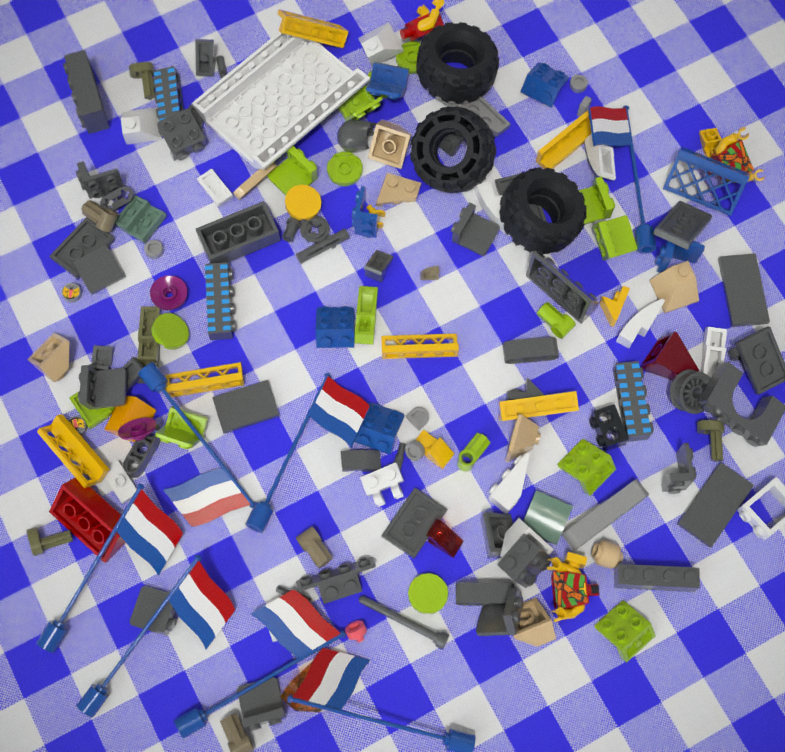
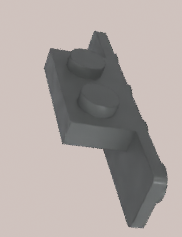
[296,557,376,604]

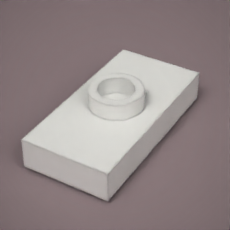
[197,169,233,207]
[105,461,137,504]

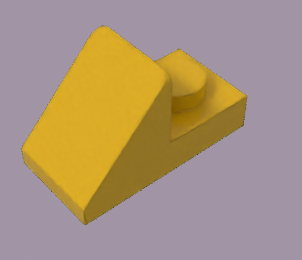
[599,286,630,327]
[415,430,454,470]

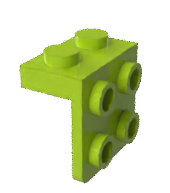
[338,85,383,121]
[268,146,318,196]
[579,177,615,225]
[155,406,209,449]

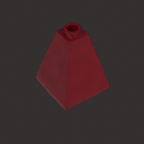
[640,331,699,380]

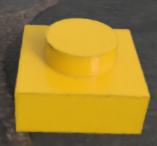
[564,552,588,570]

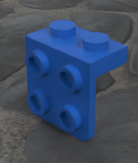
[366,62,409,99]
[520,63,569,107]
[352,186,378,238]
[655,241,705,273]
[316,306,354,348]
[355,403,405,455]

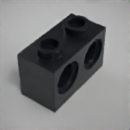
[589,404,629,452]

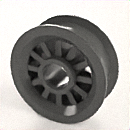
[670,369,711,414]

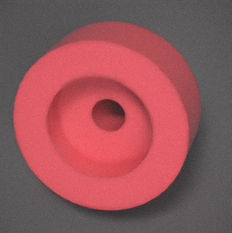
[345,620,367,642]

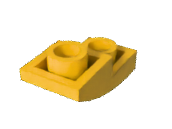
[699,128,722,158]

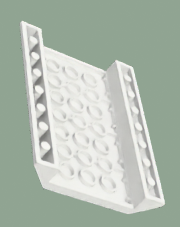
[192,32,370,170]

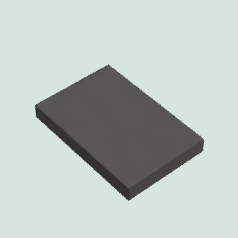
[49,217,115,279]
[735,326,785,395]
[212,380,279,434]
[381,488,448,559]

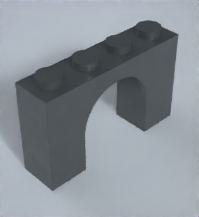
[697,362,785,447]

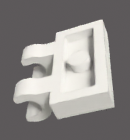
[360,462,404,507]

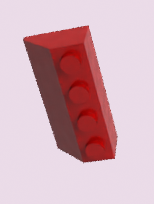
[49,478,126,563]

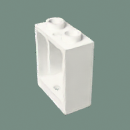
[737,477,785,540]

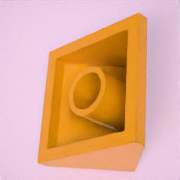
[104,396,157,443]

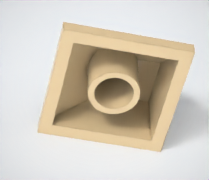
[368,119,411,169]
[649,261,699,314]
[27,333,70,383]
[505,414,541,462]
[512,598,556,647]

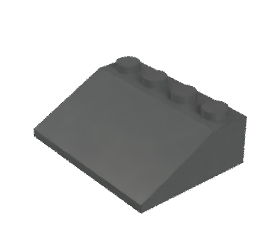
[526,251,599,324]

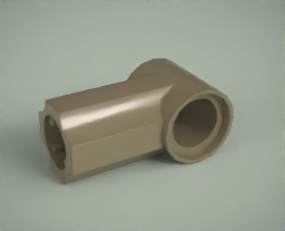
[81,200,118,232]
[295,526,333,568]
[220,713,255,752]

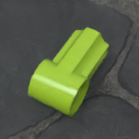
[537,302,576,339]
[457,433,491,472]

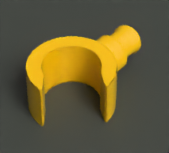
[366,204,385,228]

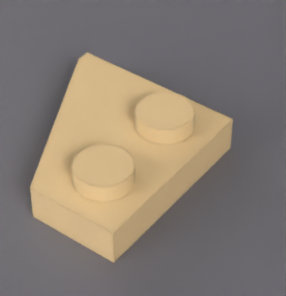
[376,173,421,207]

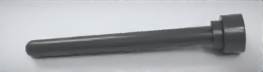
[359,596,450,650]

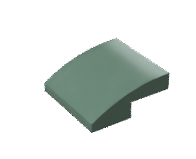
[114,195,167,244]
[523,490,573,545]

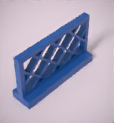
[663,146,750,216]

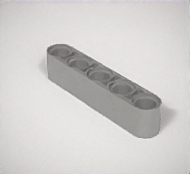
[562,479,649,551]

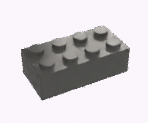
[63,50,109,134]
[195,201,280,263]

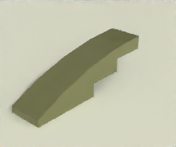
[137,307,161,384]

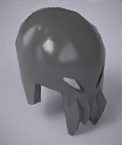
[337,119,377,152]

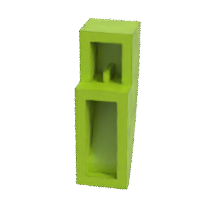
[354,286,378,345]

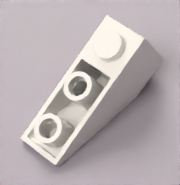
[489,452,530,514]

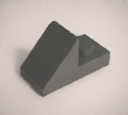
[195,39,216,77]
[364,250,394,282]
[506,378,544,401]

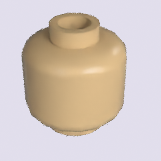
[591,540,623,569]

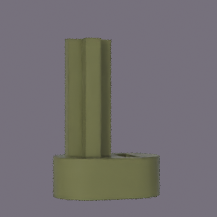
[129,62,155,100]
[697,420,725,462]
[26,527,73,556]

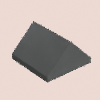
[481,513,513,558]

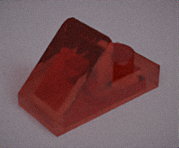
[426,519,464,558]

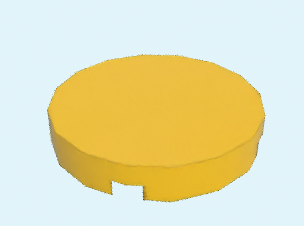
[285,184,321,220]

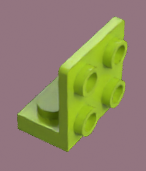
[592,215,638,261]
[557,439,616,496]
[594,601,656,663]

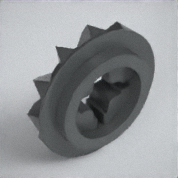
[300,216,330,244]

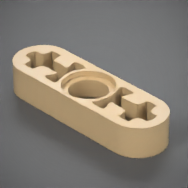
[233,162,277,200]

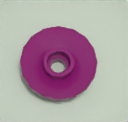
[150,275,188,310]
[118,417,157,441]

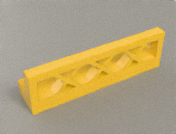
[277,9,349,48]
[536,110,592,169]
[381,334,459,359]
[165,362,244,398]
[498,391,579,421]
[37,414,110,488]

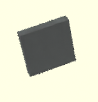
[72,245,125,295]

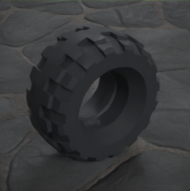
[416,22,499,104]
[410,106,497,193]
[499,167,587,254]

